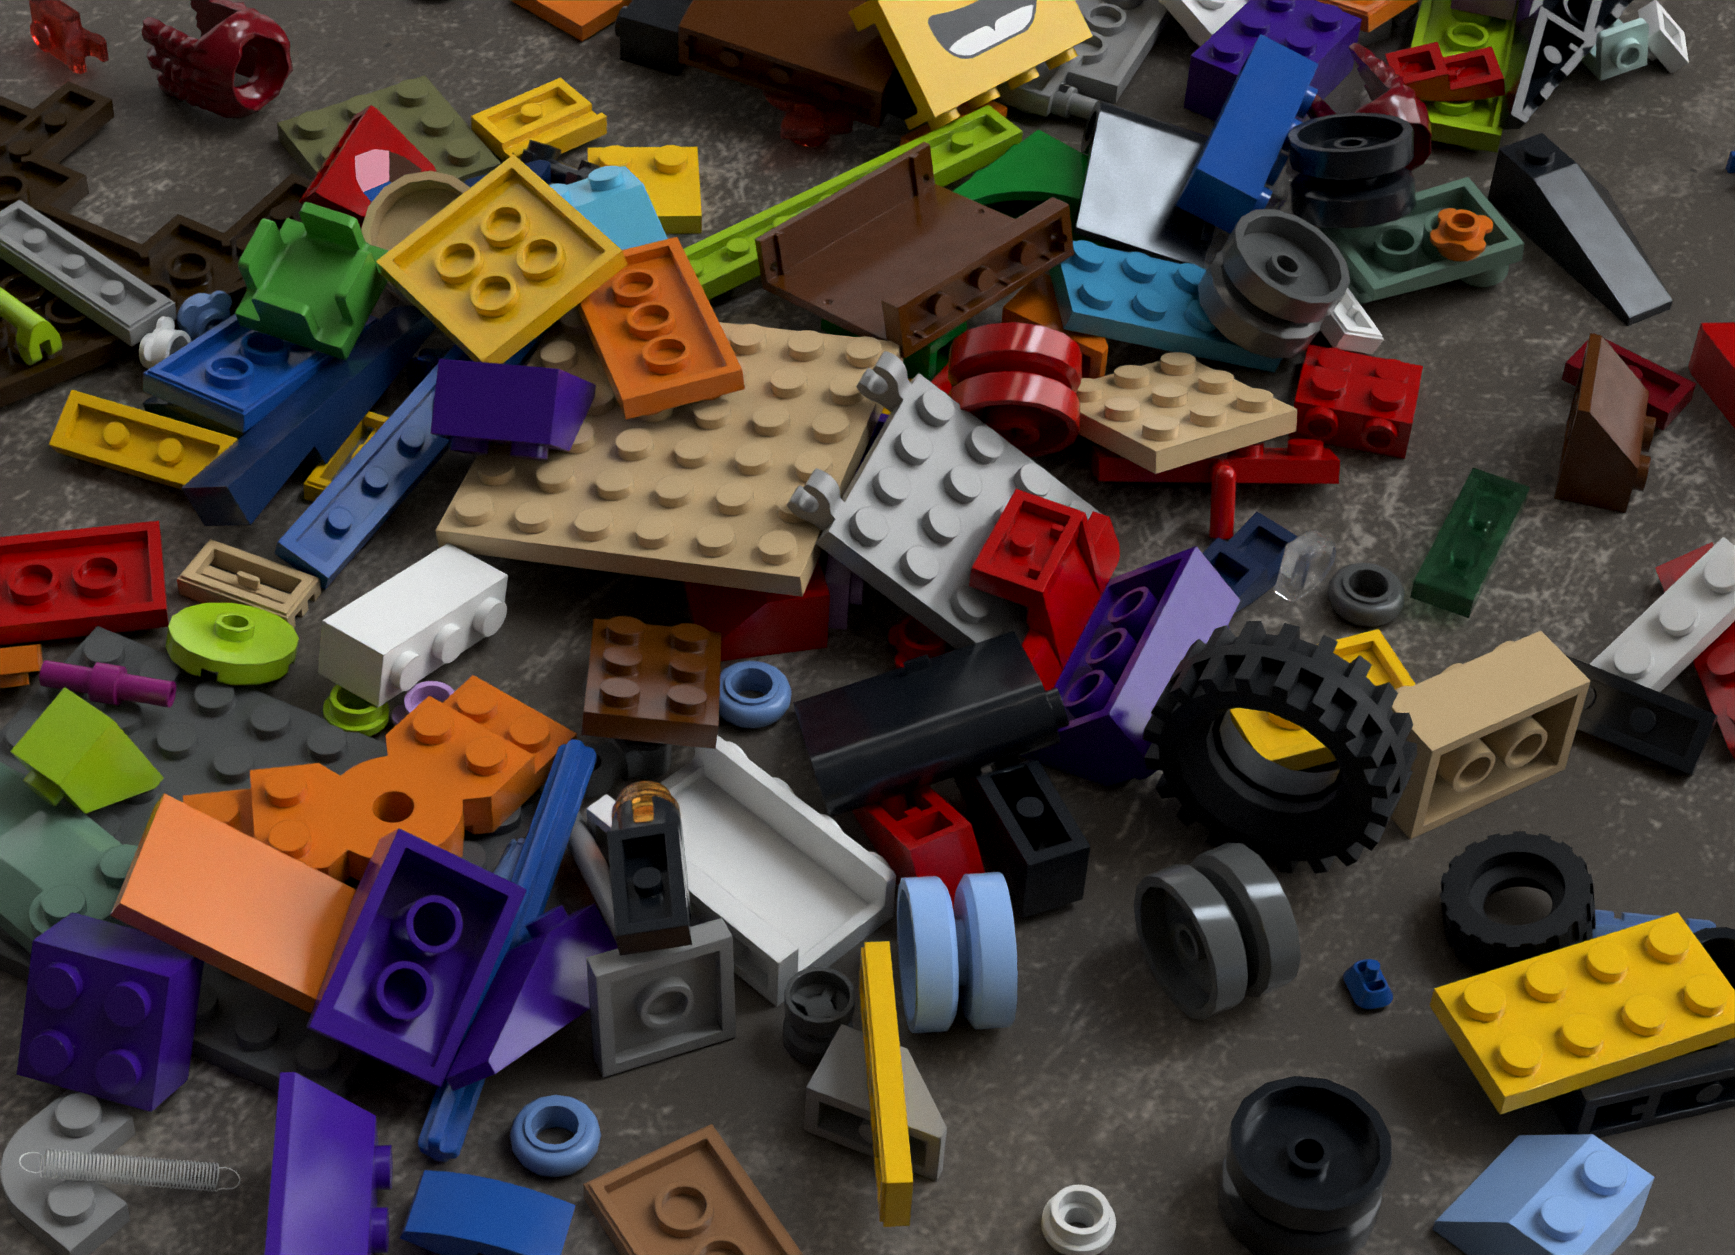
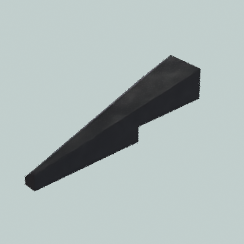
[1498,0,1633,130]

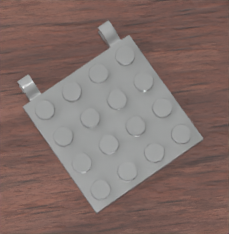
[787,351,1102,649]

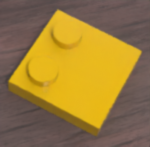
[587,145,702,234]

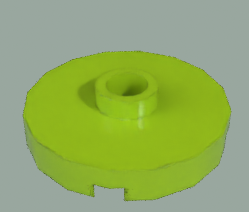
[166,603,299,685]

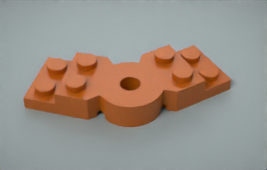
[183,675,577,884]

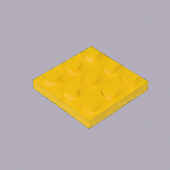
[376,154,628,364]

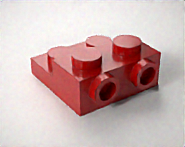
[1288,344,1423,459]

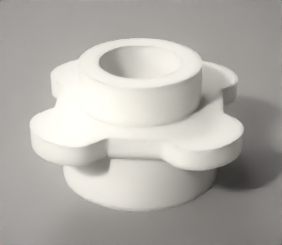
[139,316,192,369]

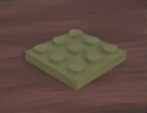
[277,75,501,183]

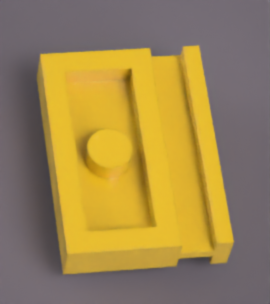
[471,77,607,161]

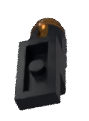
[607,781,692,956]

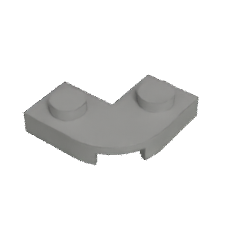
[0,1089,136,1255]

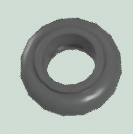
[1328,563,1405,627]

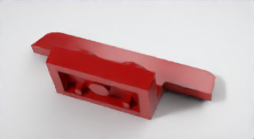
[969,489,1120,691]

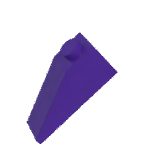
[446,903,618,1091]

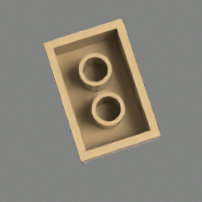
[1391,631,1591,839]

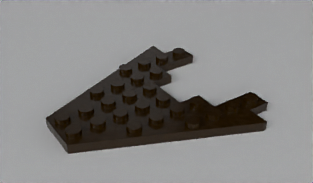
[0,81,312,408]

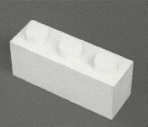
[318,543,508,707]

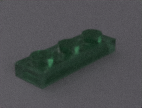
[1410,468,1530,618]

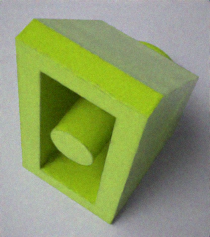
[10,687,164,814]

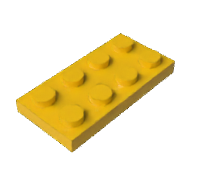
[1430,912,1735,1115]

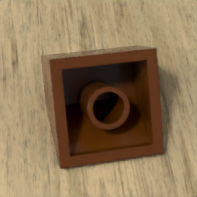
[1554,333,1656,513]

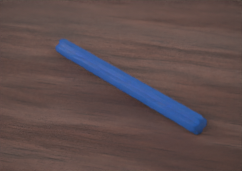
[418,739,597,1163]

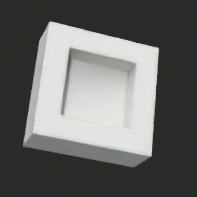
[1638,0,1689,74]

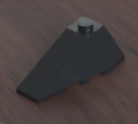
[1488,133,1673,326]

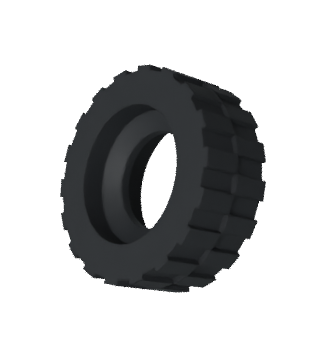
[1440,831,1596,974]

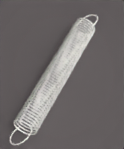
[19,1148,241,1192]

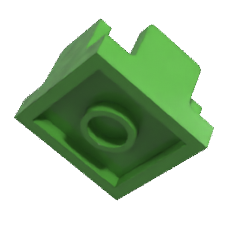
[235,202,389,360]

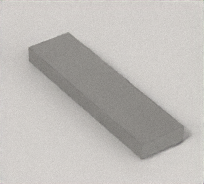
[0,200,177,347]

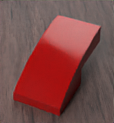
[1385,42,1505,102]

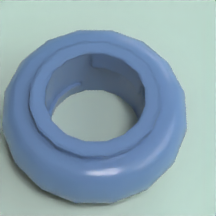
[719,660,792,729]
[510,1095,601,1177]

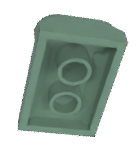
[1320,177,1525,305]
[0,762,139,954]

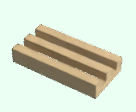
[177,539,321,628]

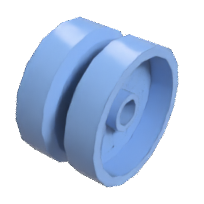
[897,872,1018,1033]

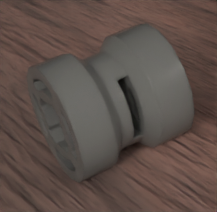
[782,966,856,1066]

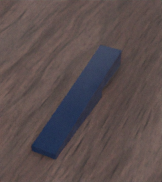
[181,306,436,526]

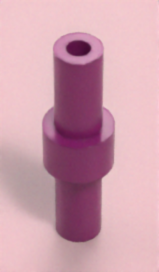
[39,660,176,708]

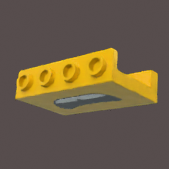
[849,0,1093,131]

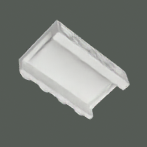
[586,735,896,1007]

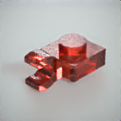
[29,0,109,74]

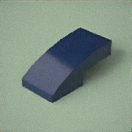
[1203,511,1306,613]

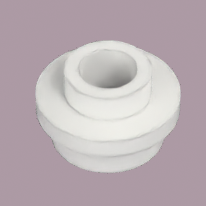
[1041,1185,1116,1255]

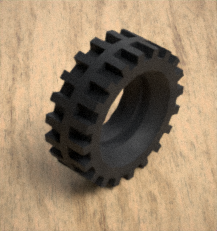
[1143,621,1417,874]

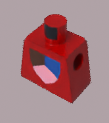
[299,105,436,228]

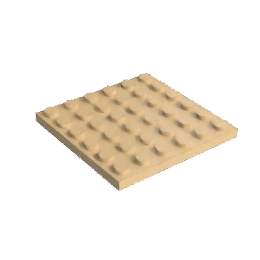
[435,306,903,597]

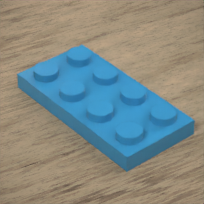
[1049,240,1282,372]

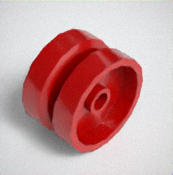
[948,322,1083,457]

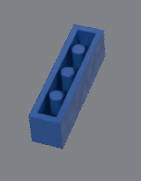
[1176,34,1319,233]

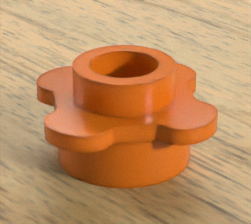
[1430,208,1493,261]

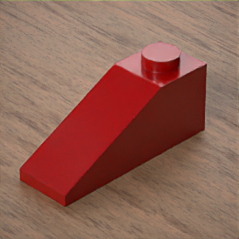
[852,786,985,909]

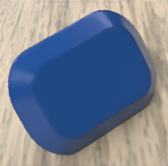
[1343,959,1393,1009]

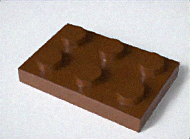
[581,616,722,749]

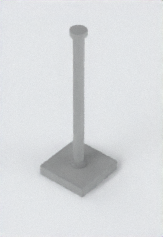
[538,780,736,1078]

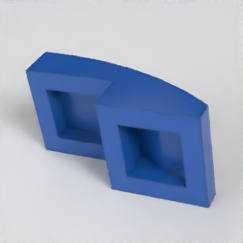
[400,1170,576,1255]

